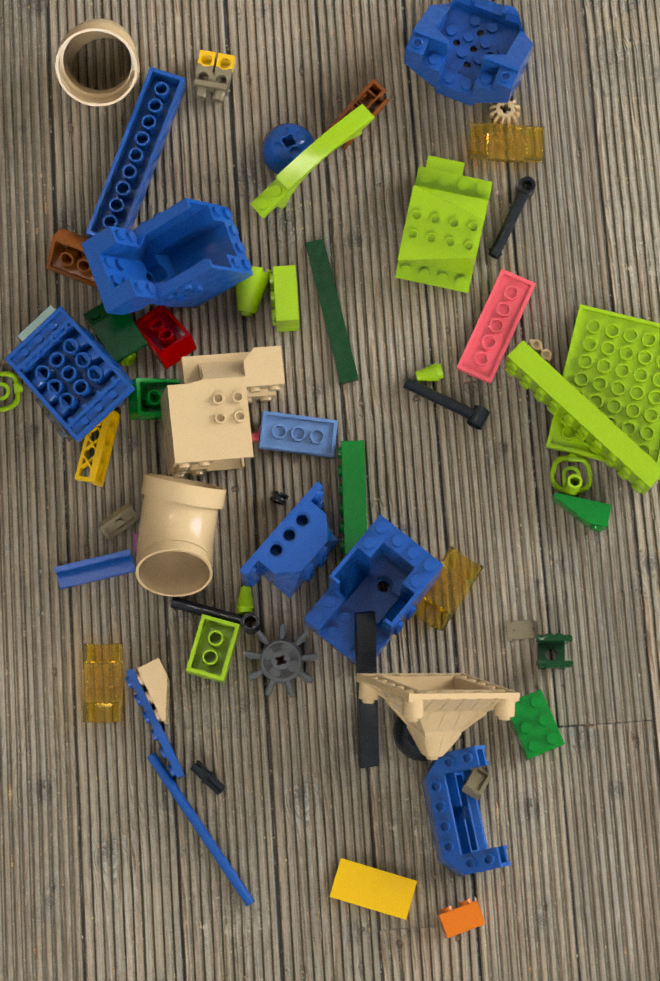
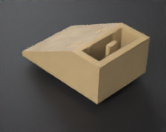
[136,658,170,725]

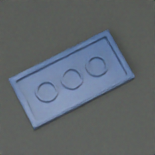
[258,411,338,458]

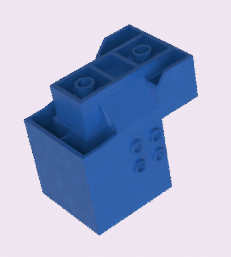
[81,198,253,315]
[304,515,443,666]

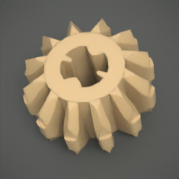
[489,99,520,128]

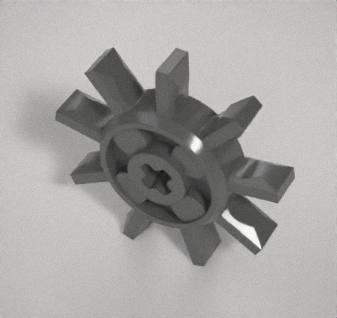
[244,624,318,698]

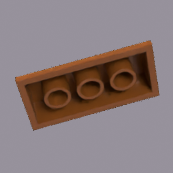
[46,228,97,288]

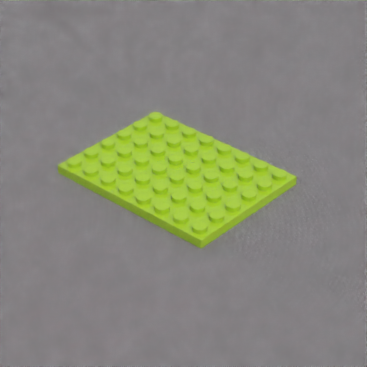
[545,304,660,465]

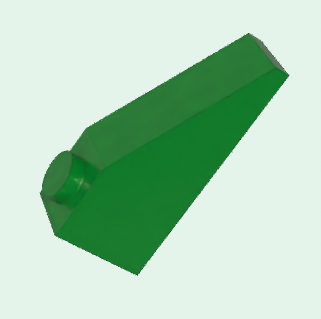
[552,492,611,532]

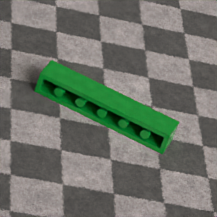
[337,440,367,556]

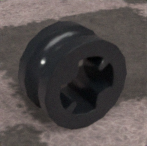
[270,491,289,506]

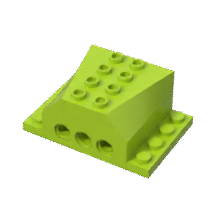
[395,166,493,293]

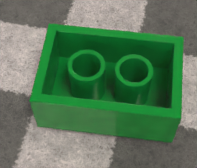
[509,689,565,761]

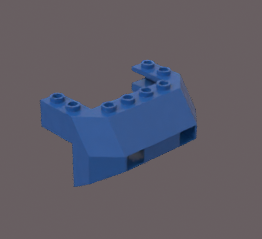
[421,745,511,876]

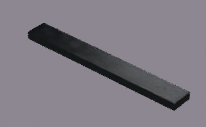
[354,611,379,768]

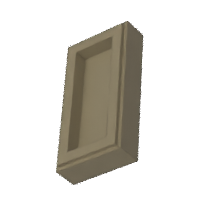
[461,767,492,801]

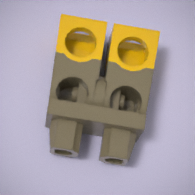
[194,50,236,103]

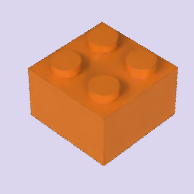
[437,898,486,938]

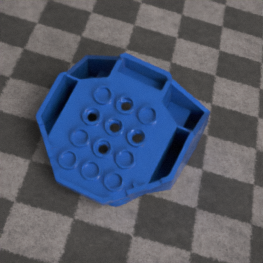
[404,0,533,106]

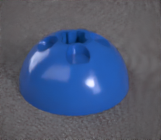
[262,123,315,174]

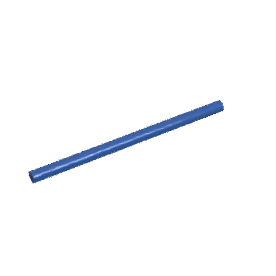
[147,753,255,906]

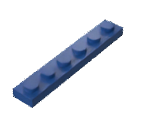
[125,668,185,779]

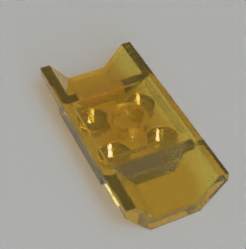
[469,123,545,163]
[414,546,484,632]
[83,643,123,723]

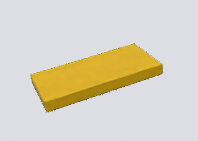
[329,858,417,920]

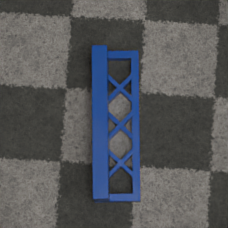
[54,549,136,589]

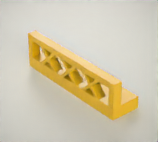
[74,410,121,487]

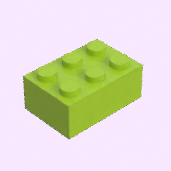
[269,265,299,332]
[186,614,241,684]

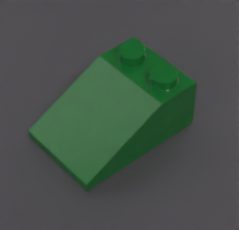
[128,378,180,420]

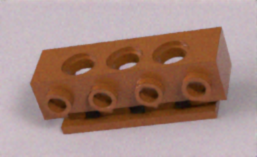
[323,78,389,150]

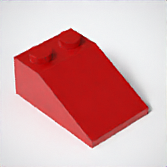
[134,305,197,369]

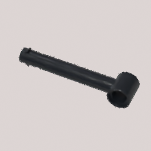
[488,176,536,259]
[403,378,490,430]
[170,597,260,635]

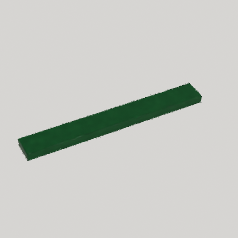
[305,239,359,385]

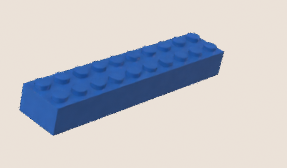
[86,67,186,238]

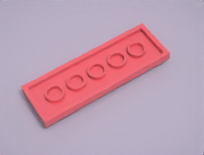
[456,269,536,384]

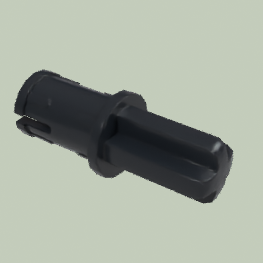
[190,760,225,795]

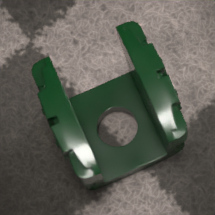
[536,633,573,670]

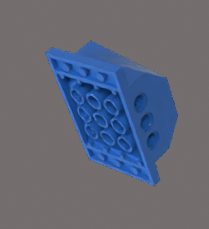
[5,306,135,442]
[239,481,340,598]

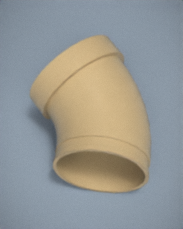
[55,18,140,106]
[135,473,227,597]

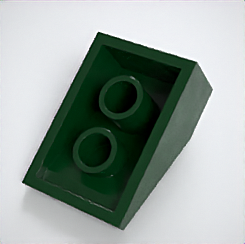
[83,303,148,363]

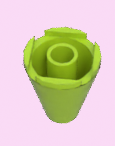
[235,266,272,317]

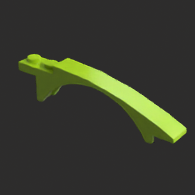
[250,104,375,219]

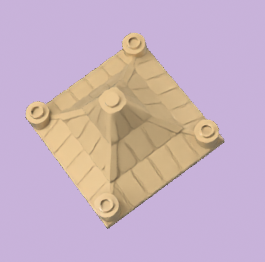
[356,673,520,760]

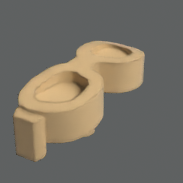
[529,339,552,362]

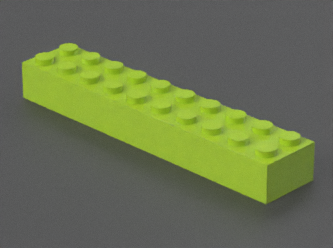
[504,340,660,495]

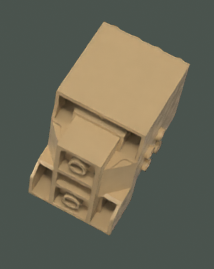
[160,346,285,478]

